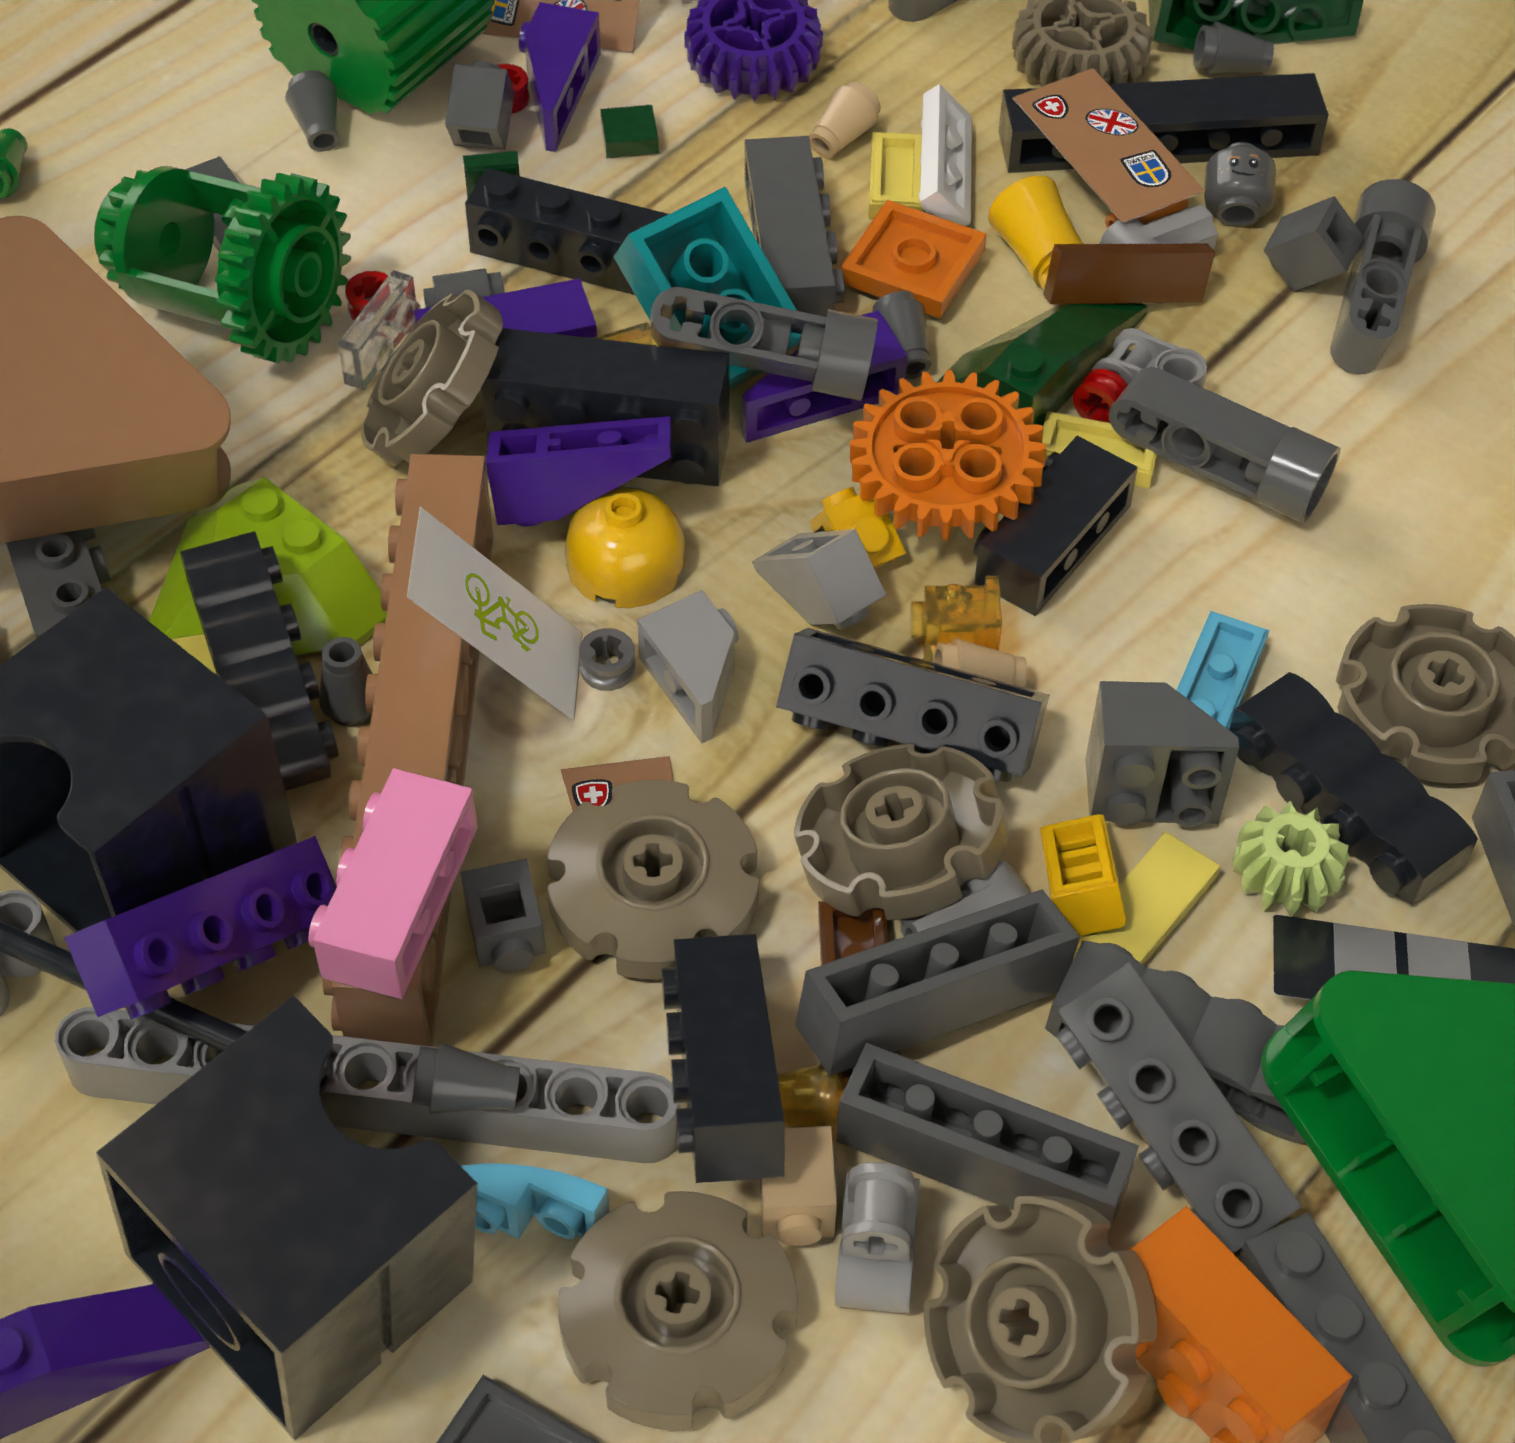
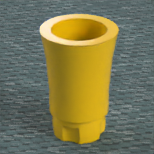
[988,175,1083,290]

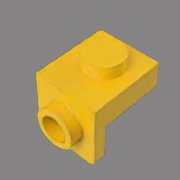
[809,487,906,569]

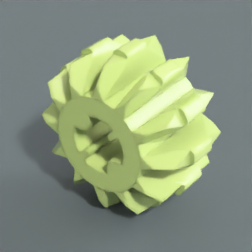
[1232,800,1349,918]

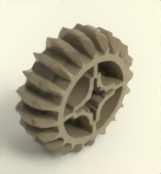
[1012,0,1152,87]

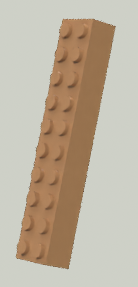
[322,454,494,1047]

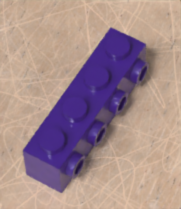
[64,836,337,1019]

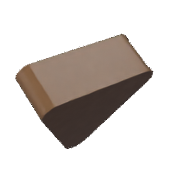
[0,216,231,544]

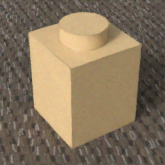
[759,1126,837,1246]

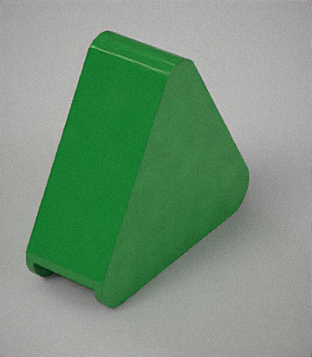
[1261,970,1515,1366]

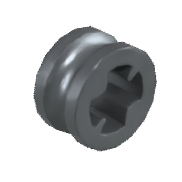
[579,628,636,691]

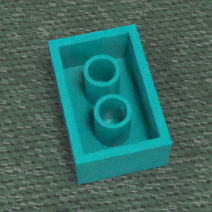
[614,186,801,389]

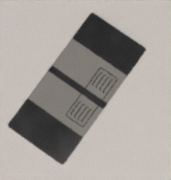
[1273,915,1515,1000]

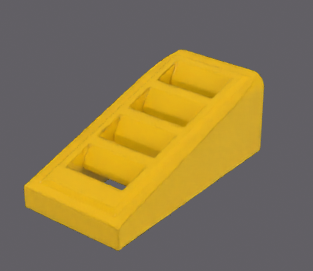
[1040,814,1126,936]

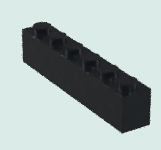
[998,73,1329,173]

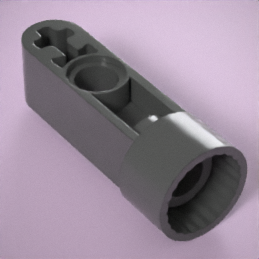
[1330,179,1436,374]
[650,287,878,401]
[1109,367,1341,523]

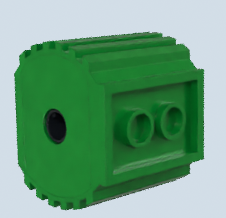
[252,0,495,114]

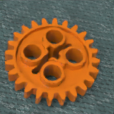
[850,370,1046,540]

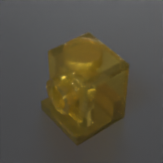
[910,576,1002,662]

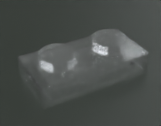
[338,270,421,391]

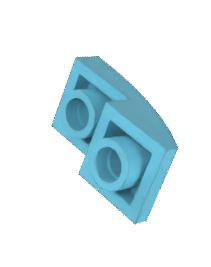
[461,1164,609,1239]

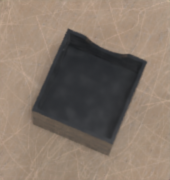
[0,587,297,933]
[96,995,477,1441]

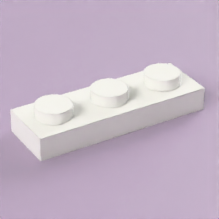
[919,84,972,226]

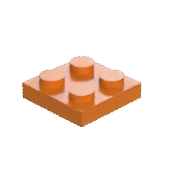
[840,200,987,319]

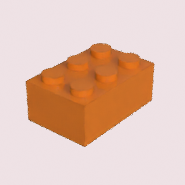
[1130,1206,1352,1443]

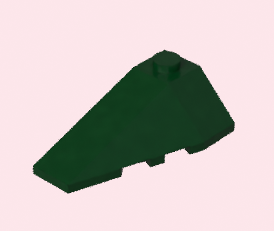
[1148,0,1364,51]
[937,303,1148,426]

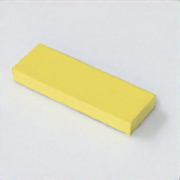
[1073,831,1221,965]

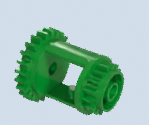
[94,166,351,363]

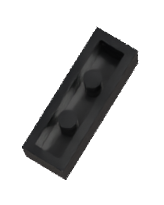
[973,435,1138,616]

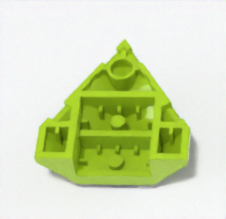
[149,477,387,656]

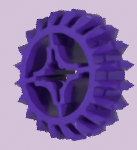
[684,0,823,102]

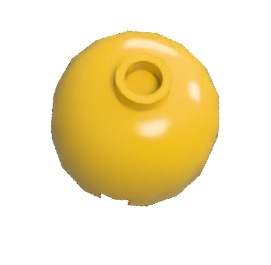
[565,487,686,609]

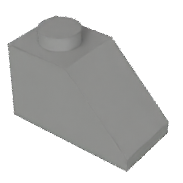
[752,529,886,629]
[637,590,739,743]

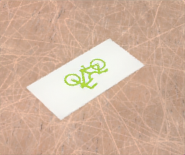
[407,506,582,721]

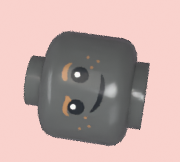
[1204,142,1276,227]

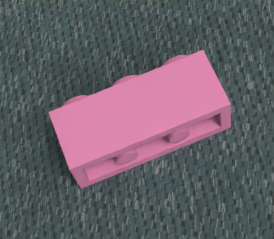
[308,768,478,999]

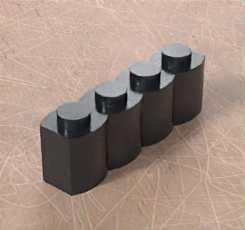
[180,531,339,791]
[1229,672,1478,905]

